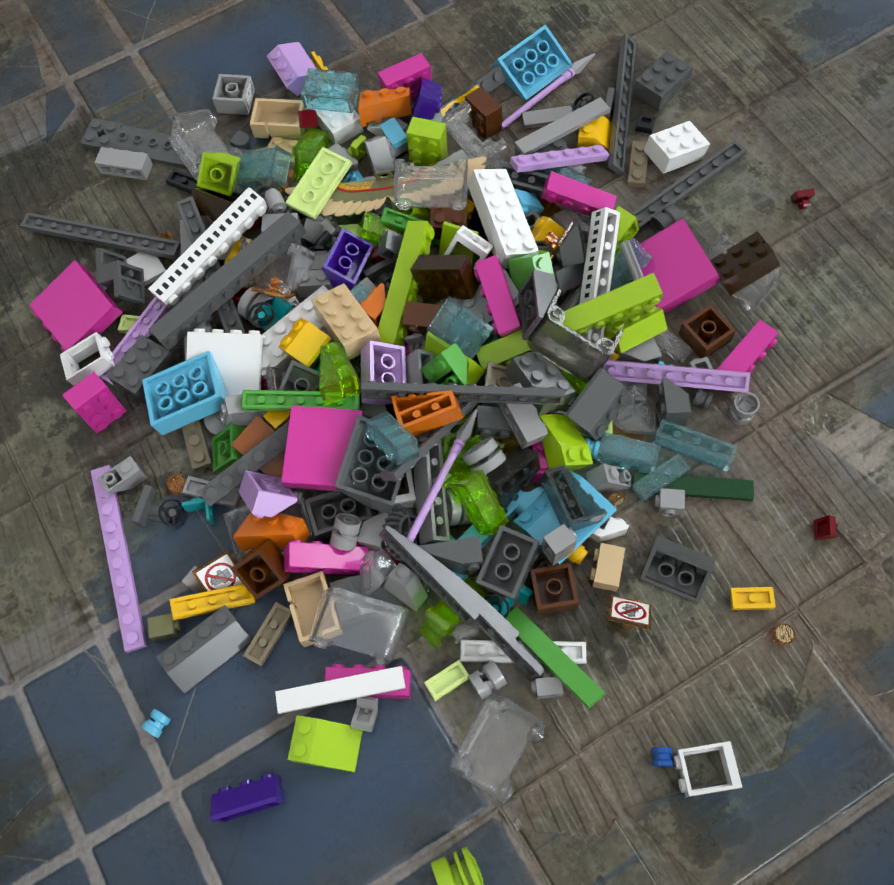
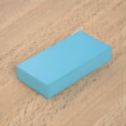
[379,117,407,149]

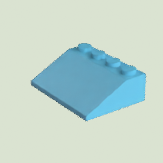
[491,24,573,101]
[142,351,228,435]
[513,469,617,564]

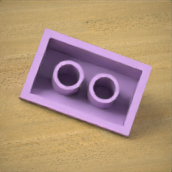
[267,42,321,97]
[361,340,406,406]
[239,470,298,518]

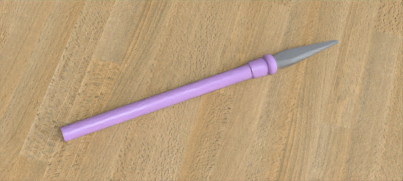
[502,53,595,129]
[406,409,477,542]

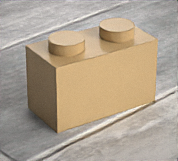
[590,543,625,592]

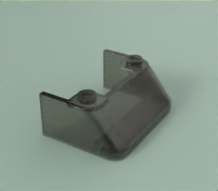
[527,289,624,383]

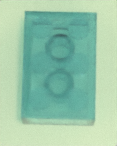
[301,68,360,114]
[237,145,292,191]
[427,296,493,359]

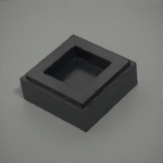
[635,114,656,134]

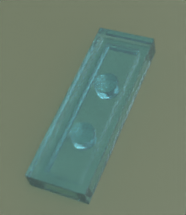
[631,453,691,503]

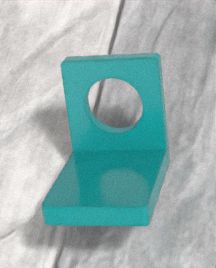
[182,497,215,526]

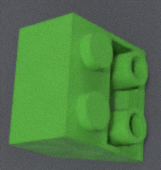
[421,343,467,385]

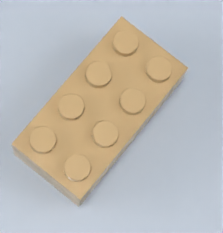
[311,283,381,361]

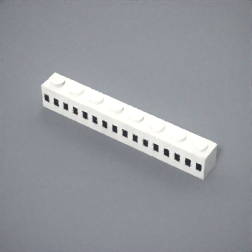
[148,187,268,308]
[572,207,620,360]

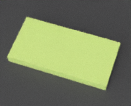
[285,147,352,220]

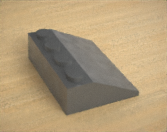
[334,415,414,514]

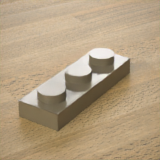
[627,141,648,188]
[182,419,213,471]
[243,602,292,667]

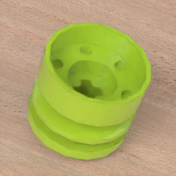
[431,846,483,885]

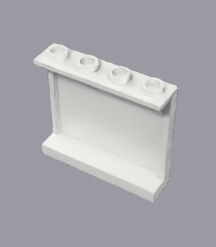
[186,329,266,396]

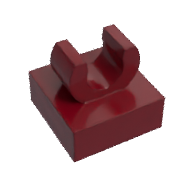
[790,188,815,210]
[814,515,839,541]

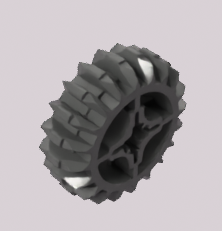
[382,508,420,563]

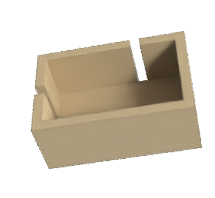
[250,98,306,140]
[283,571,343,647]

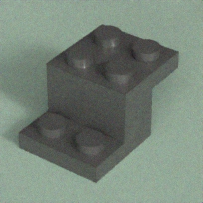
[95,248,145,304]

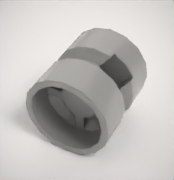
[728,392,760,426]
[330,513,362,551]
[467,660,507,700]

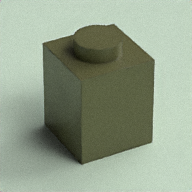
[148,613,182,642]

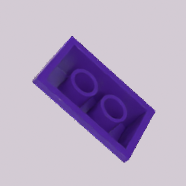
[410,78,443,122]
[322,228,374,291]
[210,773,286,823]

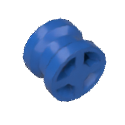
[651,747,674,768]

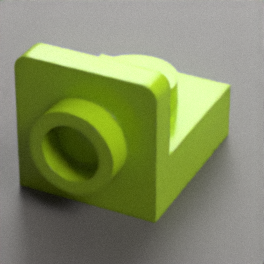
[347,135,367,162]

